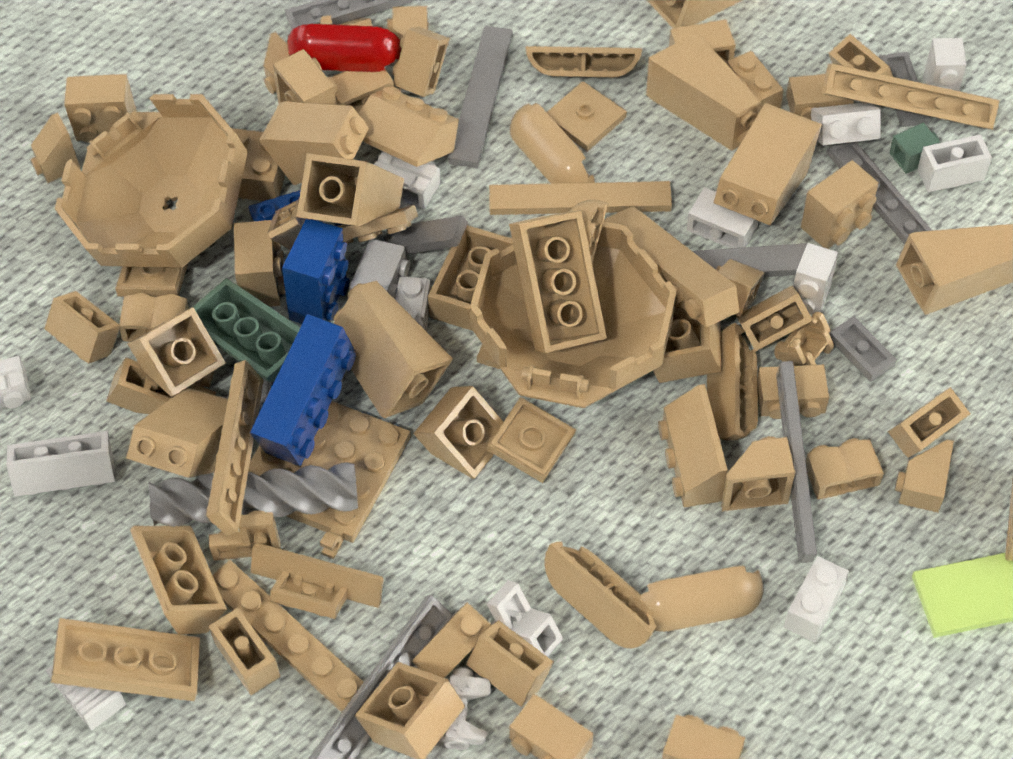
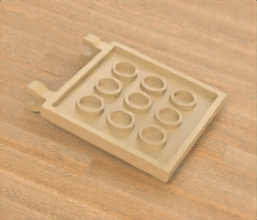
[248,401,411,559]

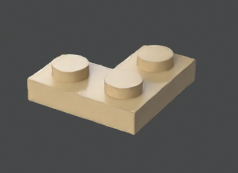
[209,511,281,561]

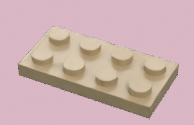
[51,618,200,701]

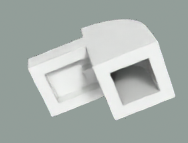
[487,580,563,657]

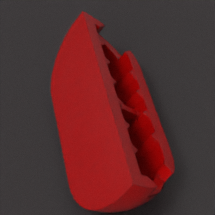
[287,24,402,72]

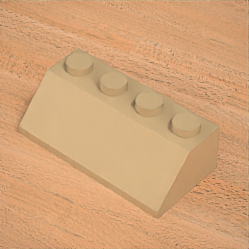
[509,210,607,353]

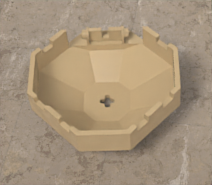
[55,94,248,268]
[470,221,677,408]

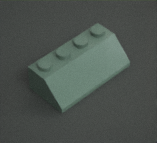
[193,278,300,382]

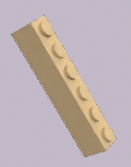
[604,206,739,328]

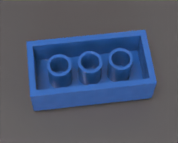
[250,314,356,467]

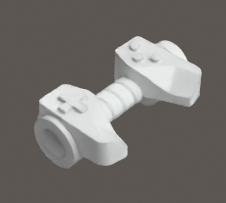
[440,668,491,750]

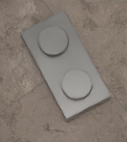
[830,316,897,382]

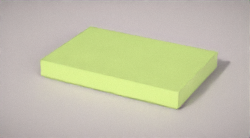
[912,553,1013,638]

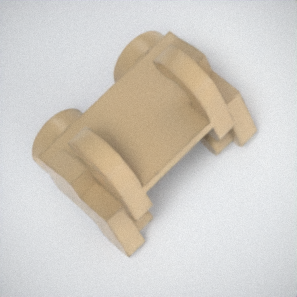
[774,312,834,366]

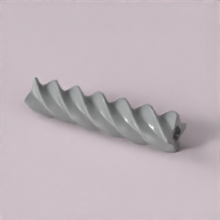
[149,463,358,527]

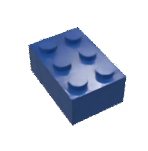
[282,219,350,324]

